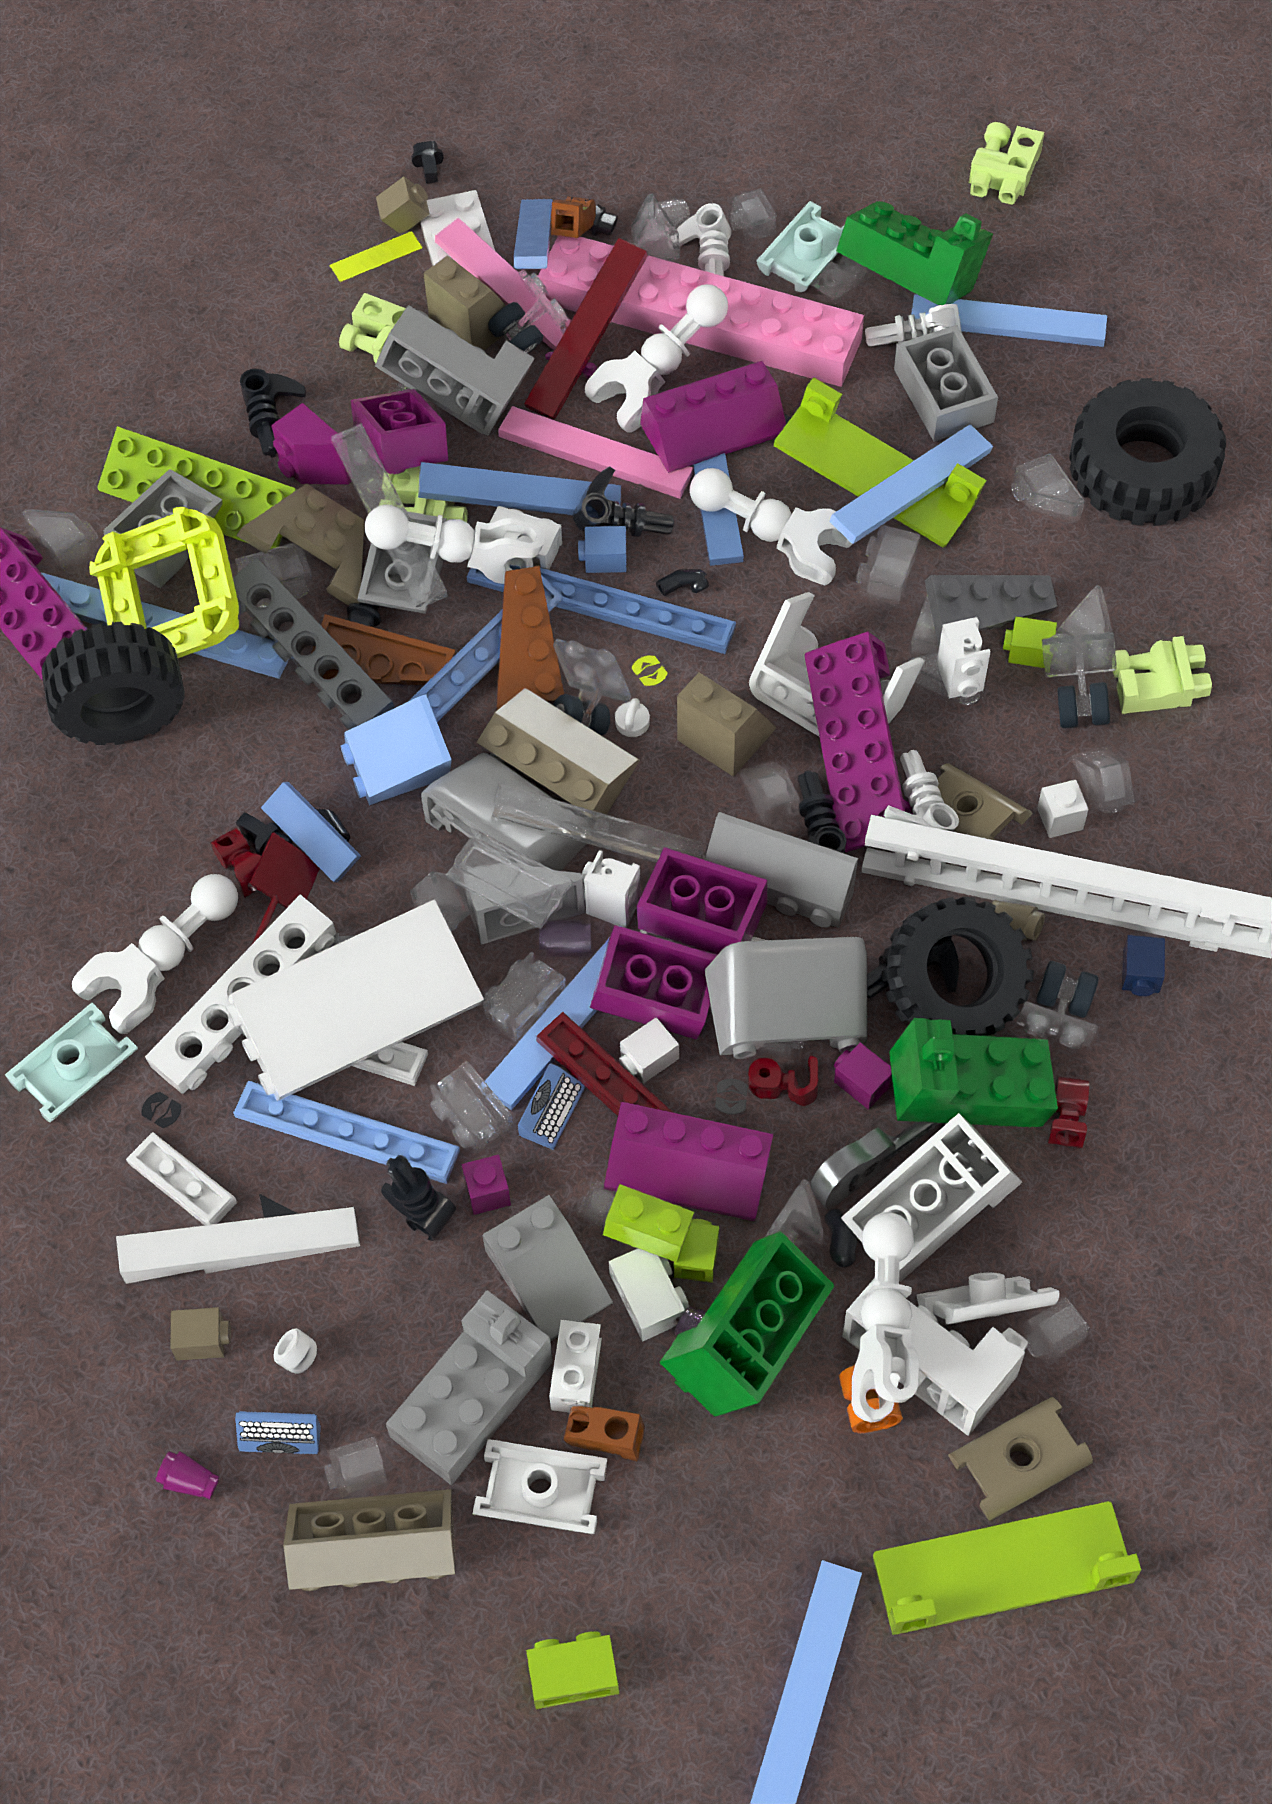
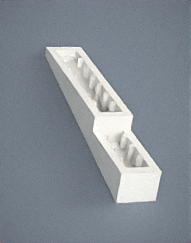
[116,1207,360,1284]

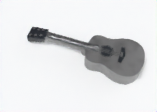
[810,1122,940,1209]

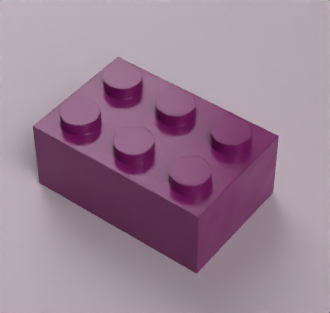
[351,389,448,474]
[637,847,767,955]
[589,925,717,1040]

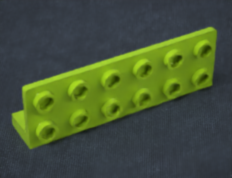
[774,377,986,547]
[97,426,298,552]
[873,1501,1141,1635]

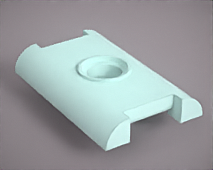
[756,201,845,292]
[5,1003,138,1123]

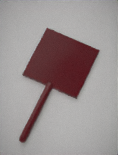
[249,832,320,945]

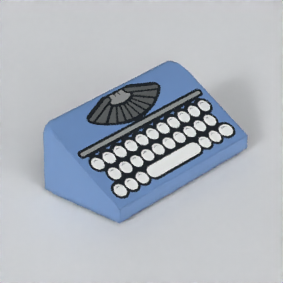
[518,1063,586,1150]
[235,1411,321,1454]

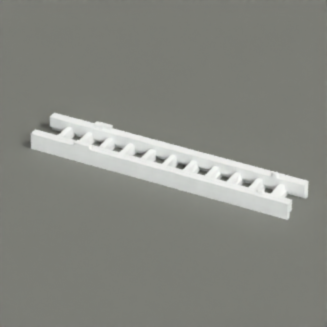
[862,815,1272,958]

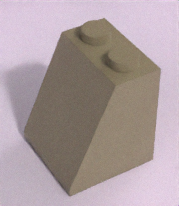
[424,255,520,350]
[677,672,776,777]

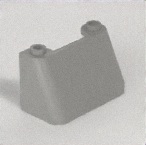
[421,753,590,871]
[705,937,867,1059]

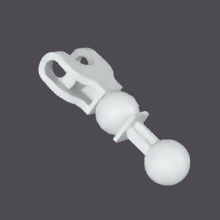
[585,284,728,433]
[690,468,852,585]
[365,505,545,584]
[72,874,238,1034]
[852,1212,919,1422]

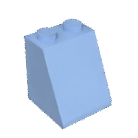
[340,694,451,805]

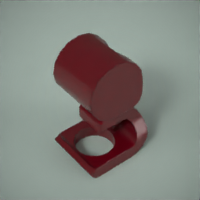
[210,828,261,898]
[748,1055,818,1106]
[1048,1076,1089,1148]

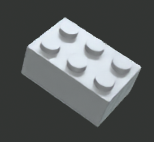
[894,325,998,442]

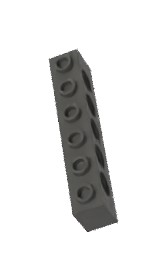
[233,557,395,730]

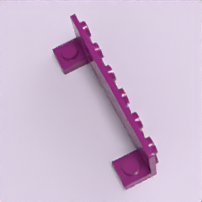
[0,527,88,681]
[805,631,914,852]

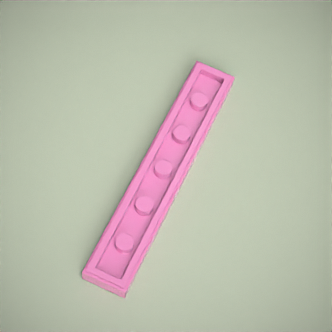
[435,218,571,351]
[498,406,693,499]

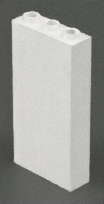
[225,899,484,1101]

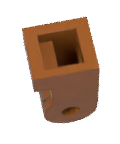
[551,196,596,238]
[564,1406,645,1462]

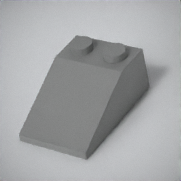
[103,469,223,588]
[358,510,447,614]
[463,864,585,945]
[482,1195,613,1341]

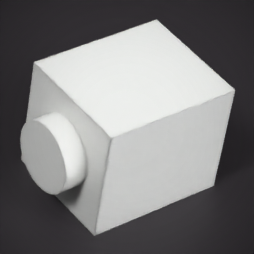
[1037,780,1088,838]
[619,1018,679,1084]

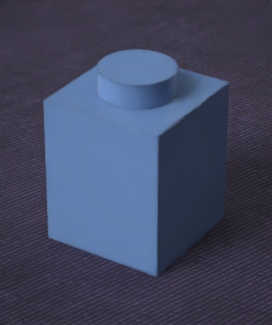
[578,526,626,573]

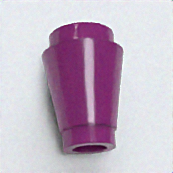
[155,1451,220,1500]

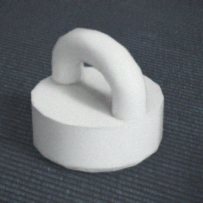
[615,698,650,737]
[274,1328,317,1374]

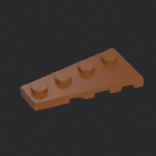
[496,566,564,711]
[311,614,457,685]

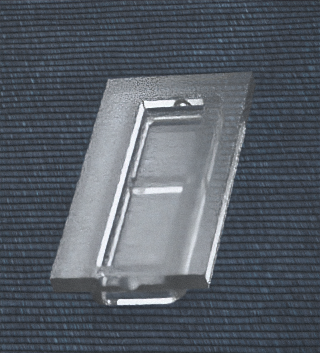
[446,831,573,929]

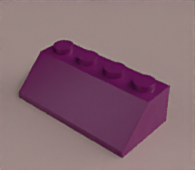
[640,361,786,473]
[604,1102,773,1222]

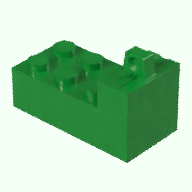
[836,201,993,306]
[889,1018,1058,1127]
[659,1231,835,1417]

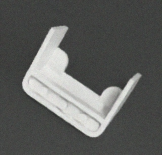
[749,592,925,736]

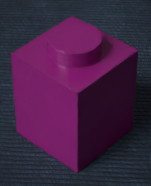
[834,1042,893,1110]
[462,1154,511,1215]

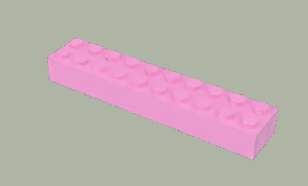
[537,235,864,387]

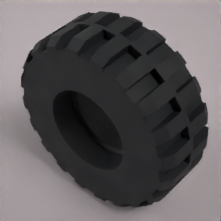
[1069,378,1227,526]

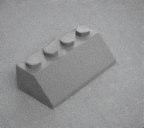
[705,812,858,928]

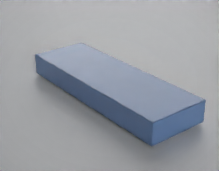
[261,782,361,882]

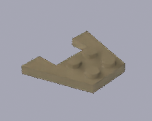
[236,483,364,605]

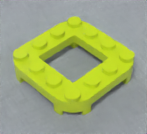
[90,507,239,658]

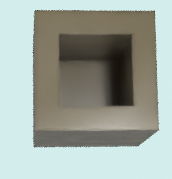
[376,177,430,233]
[170,1307,231,1361]

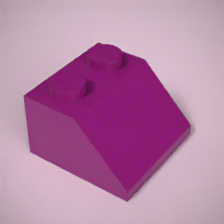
[272,403,353,484]

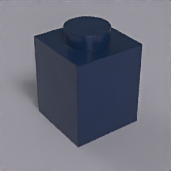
[1122,935,1165,996]

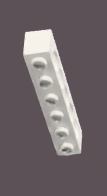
[145,895,336,1094]

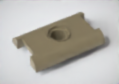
[937,763,1033,840]
[948,1397,1093,1522]

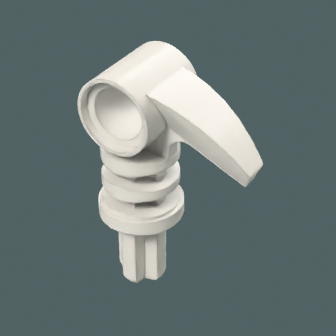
[668,203,732,276]
[865,304,962,347]
[884,750,959,832]

